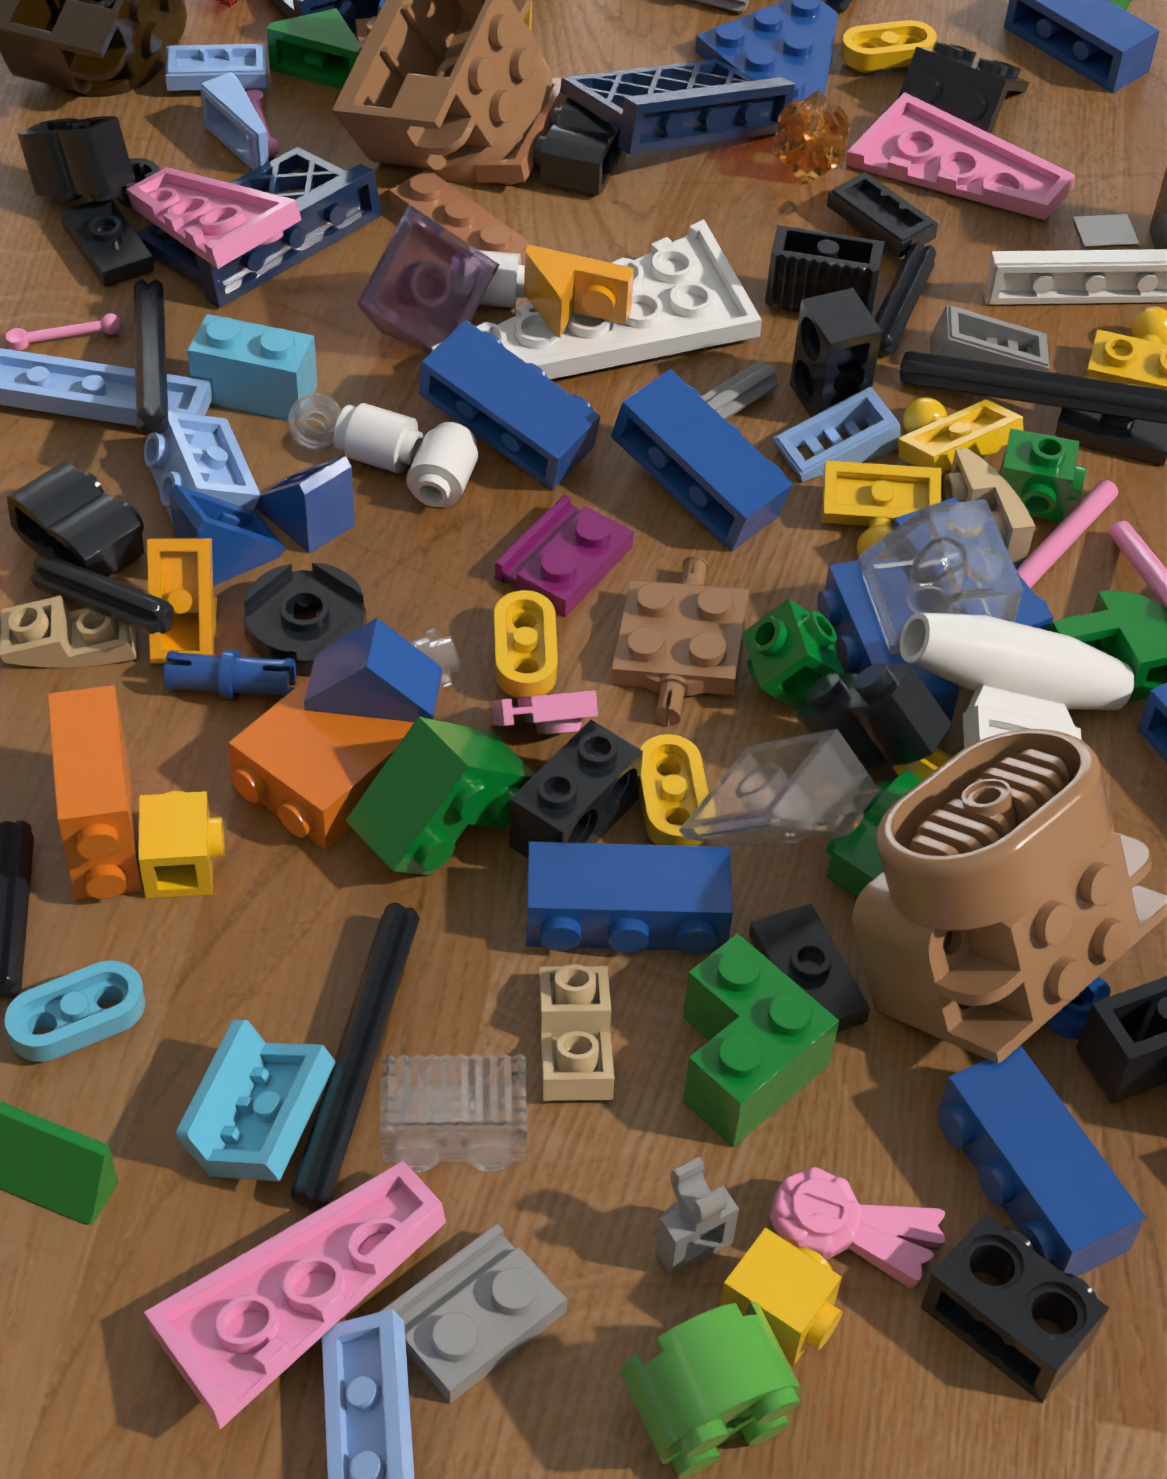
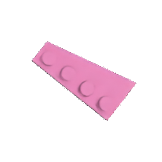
[126,167,302,269]

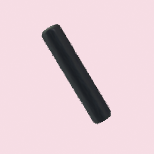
[875,242,937,357]
[31,556,175,634]
[0,820,34,998]

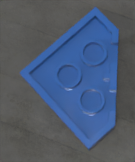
[695,0,838,124]

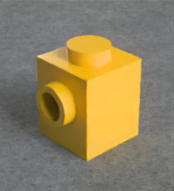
[139,791,225,899]
[719,1227,843,1367]

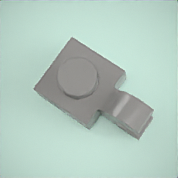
[655,1157,739,1276]

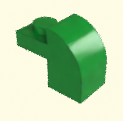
[1050,591,1167,703]

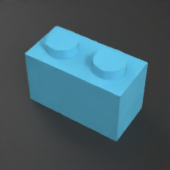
[187,314,318,423]

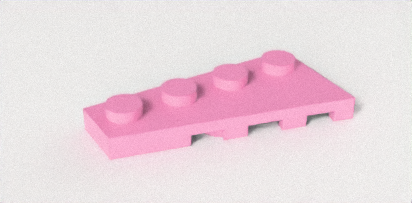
[847,92,1075,220]
[144,1160,446,1429]

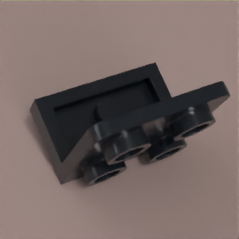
[897,41,1030,134]

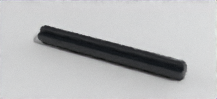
[134,279,169,435]
[900,351,1167,424]
[290,903,420,1211]

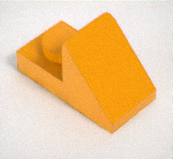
[524,244,634,338]
[147,538,217,663]

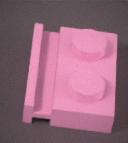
[490,690,598,734]

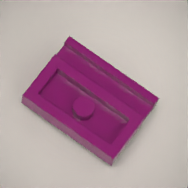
[495,495,634,617]

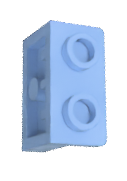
[144,411,261,521]

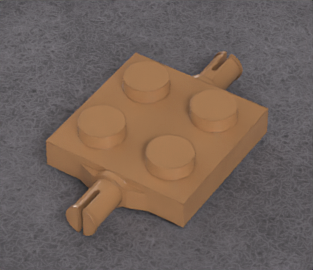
[612,556,750,726]

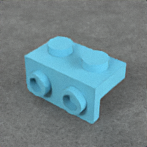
[176,1020,336,1181]

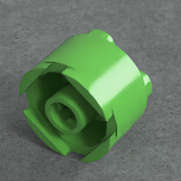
[620,1301,802,1478]

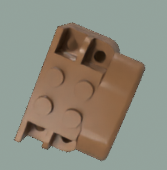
[332,0,552,183]
[852,729,1167,1064]

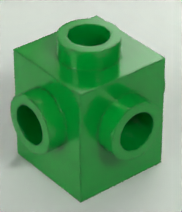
[1000,428,1086,522]
[742,598,844,711]

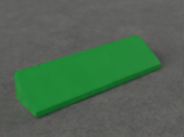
[0,1101,118,1225]

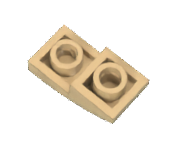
[943,448,1035,568]
[0,596,136,668]
[539,964,615,1101]

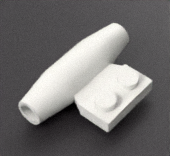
[900,612,1134,748]

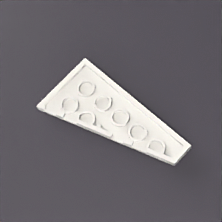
[432,219,762,379]

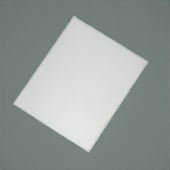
[1073,214,1139,247]

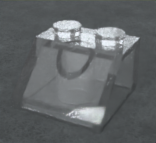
[858,499,1023,654]
[679,729,879,846]

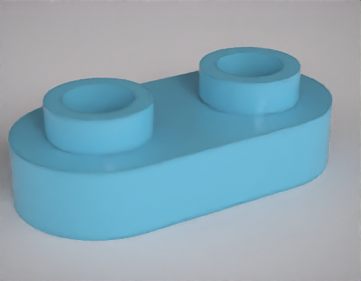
[4,961,145,1062]

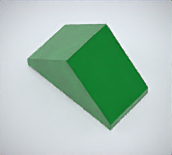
[266,8,362,89]

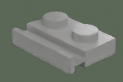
[380,1223,567,1404]

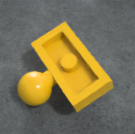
[1085,307,1167,389]
[898,397,1024,476]
[821,460,942,560]

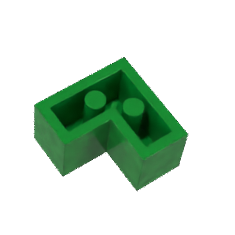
[345,717,535,875]
[683,933,839,1147]

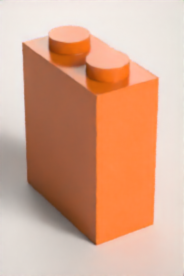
[228,677,414,851]
[48,685,142,900]

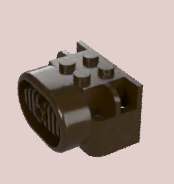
[0,0,187,97]

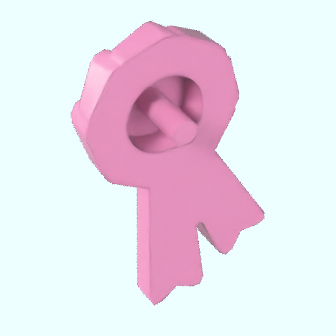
[770,1167,945,1289]

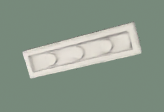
[983,249,1167,305]

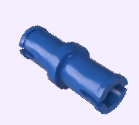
[164,650,296,700]

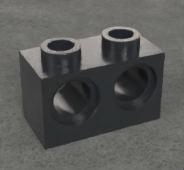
[790,288,882,418]
[509,719,643,858]
[920,1214,1109,1403]

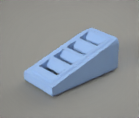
[201,72,269,170]
[773,386,901,482]

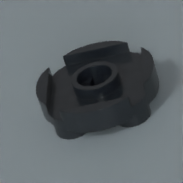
[243,563,367,677]

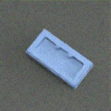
[165,44,267,91]

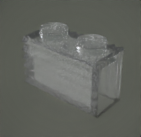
[380,1053,527,1172]

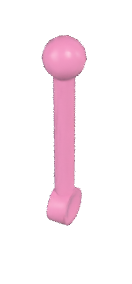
[246,89,279,157]
[5,313,122,351]

